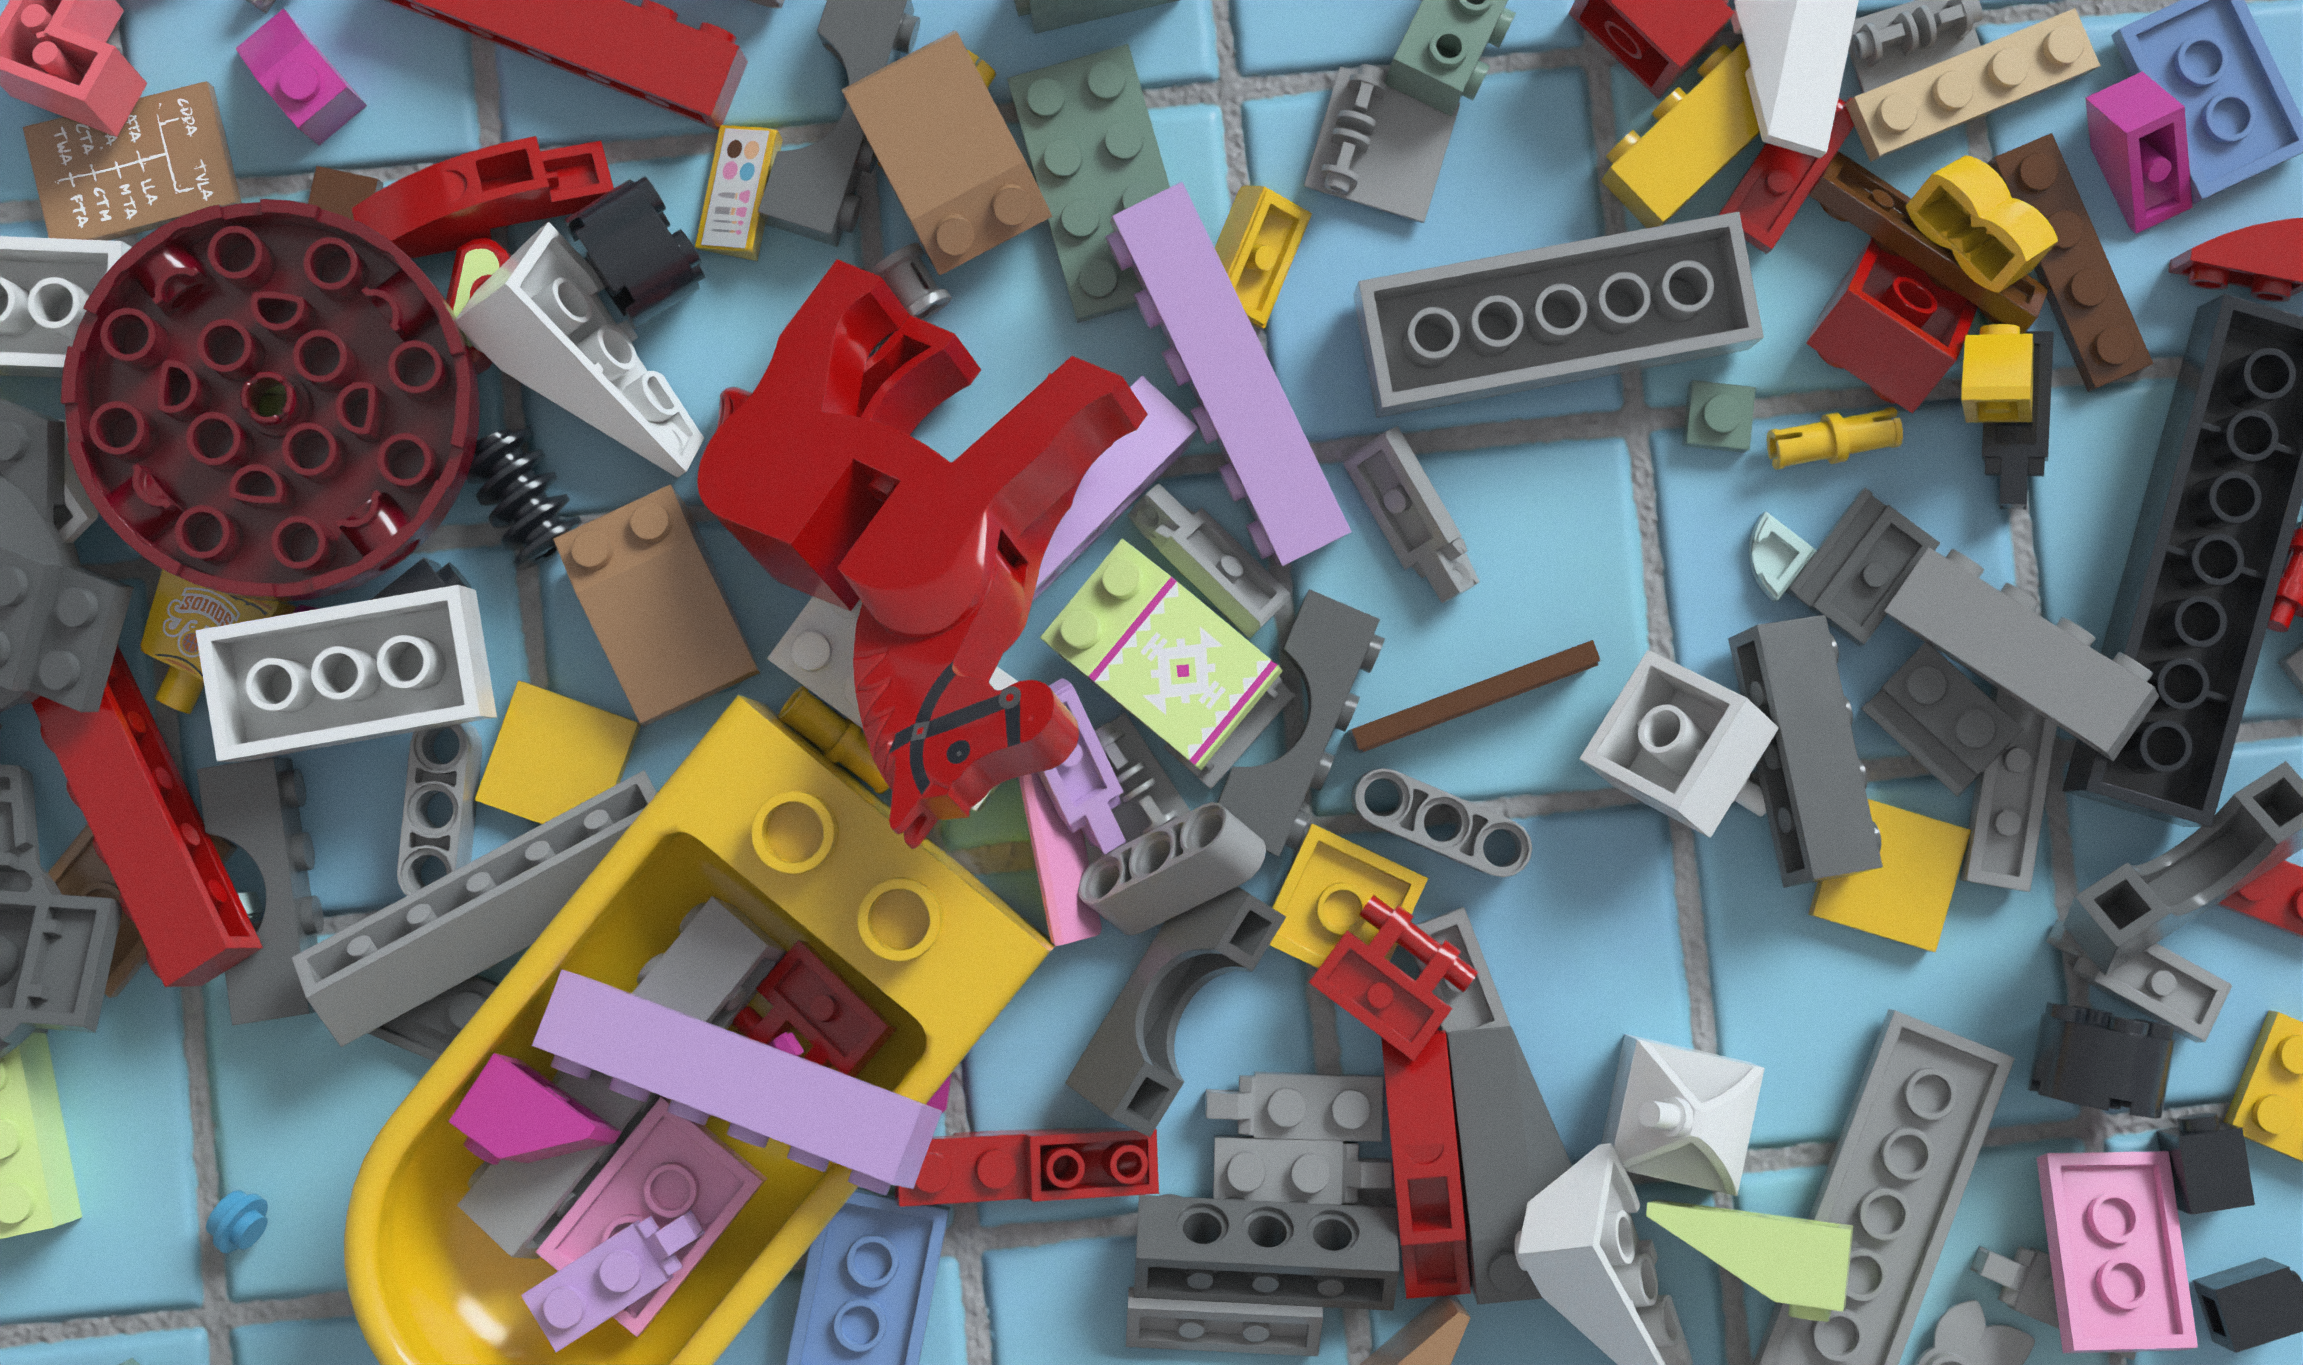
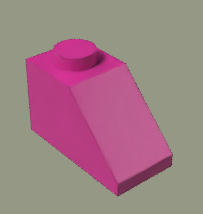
[235,8,367,146]
[2085,71,2193,234]
[449,1053,622,1165]

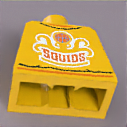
[140,569,296,714]

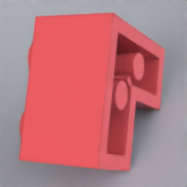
[0,0,147,137]

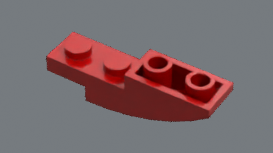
[351,136,614,258]
[2168,218,2303,302]
[1381,1030,1471,1299]
[895,1128,1159,1207]

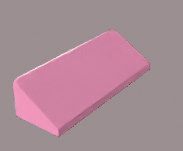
[1019,772,1102,946]

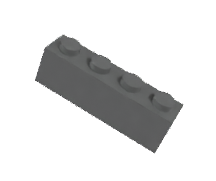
[1728,615,1883,888]

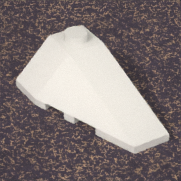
[1731,0,1859,158]
[455,222,705,478]
[1515,1143,1693,1365]

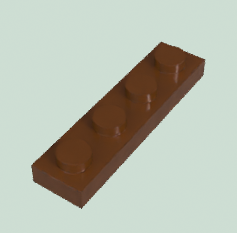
[1987,133,2154,392]
[1809,151,2049,334]

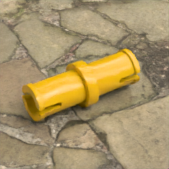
[1766,407,1903,470]
[778,686,889,794]

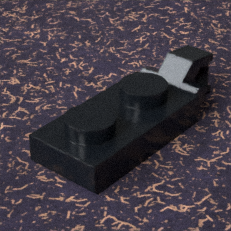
[1982,331,2054,510]

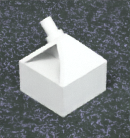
[1579,650,1779,838]
[1601,1034,1765,1196]

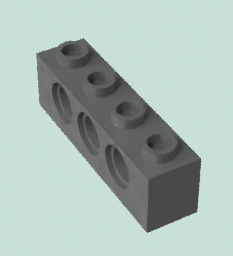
[1134,1194,1399,1311]

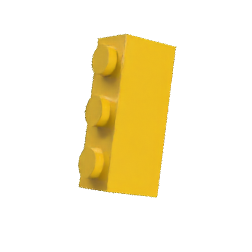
[1601,41,1760,228]

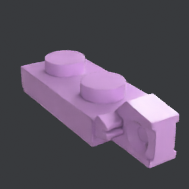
[1037,678,1126,855]
[521,1210,705,1352]

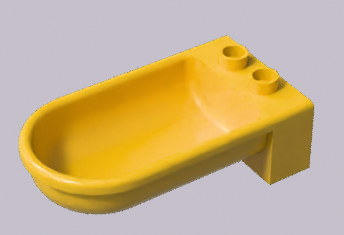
[344,695,1055,1365]

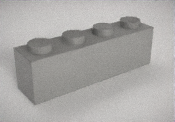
[1884,547,2159,761]

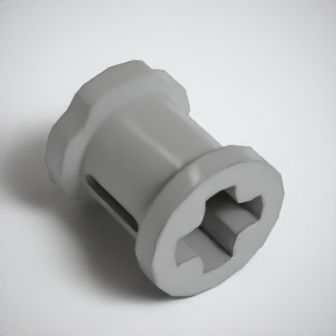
[871,243,952,320]

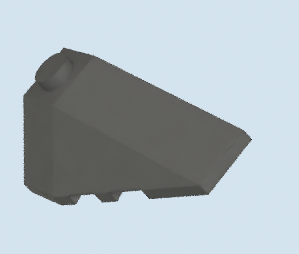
[1447,1026,1572,1305]

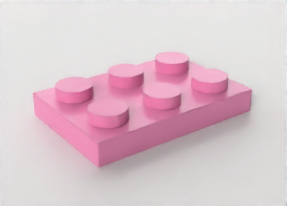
[536,1096,768,1337]
[2036,1151,2198,1354]

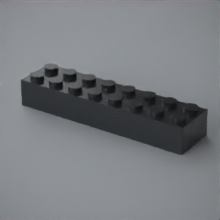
[2062,294,2303,827]

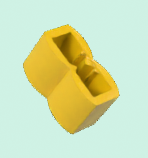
[1906,155,2058,293]

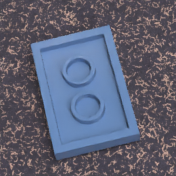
[2111,0,2303,205]
[786,1189,950,1365]

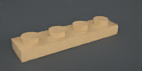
[1845,8,2101,162]

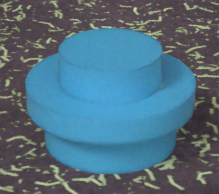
[206,1190,268,1253]

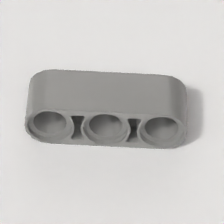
[397,722,482,896]
[1351,768,1532,877]
[1078,802,1266,935]

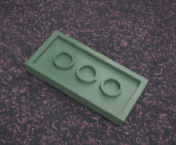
[1007,44,1170,323]

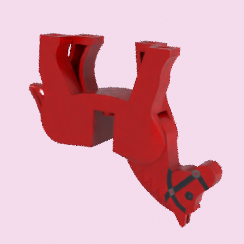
[697,259,1148,849]

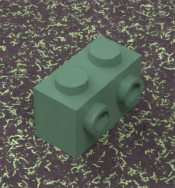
[1384,0,1516,116]

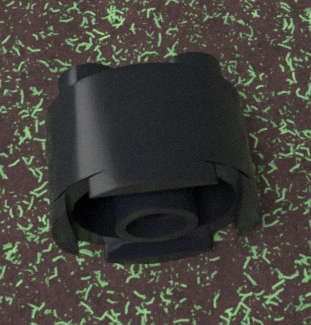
[564,176,705,330]
[2027,1002,2176,1118]

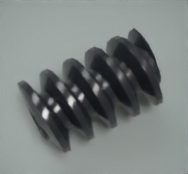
[466,427,582,571]

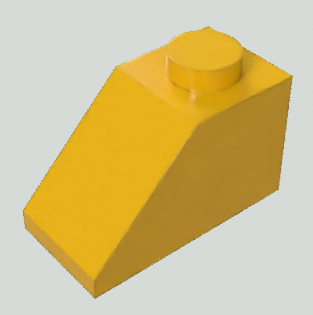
[1961,324,2034,423]

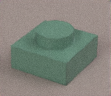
[1682,380,1756,453]

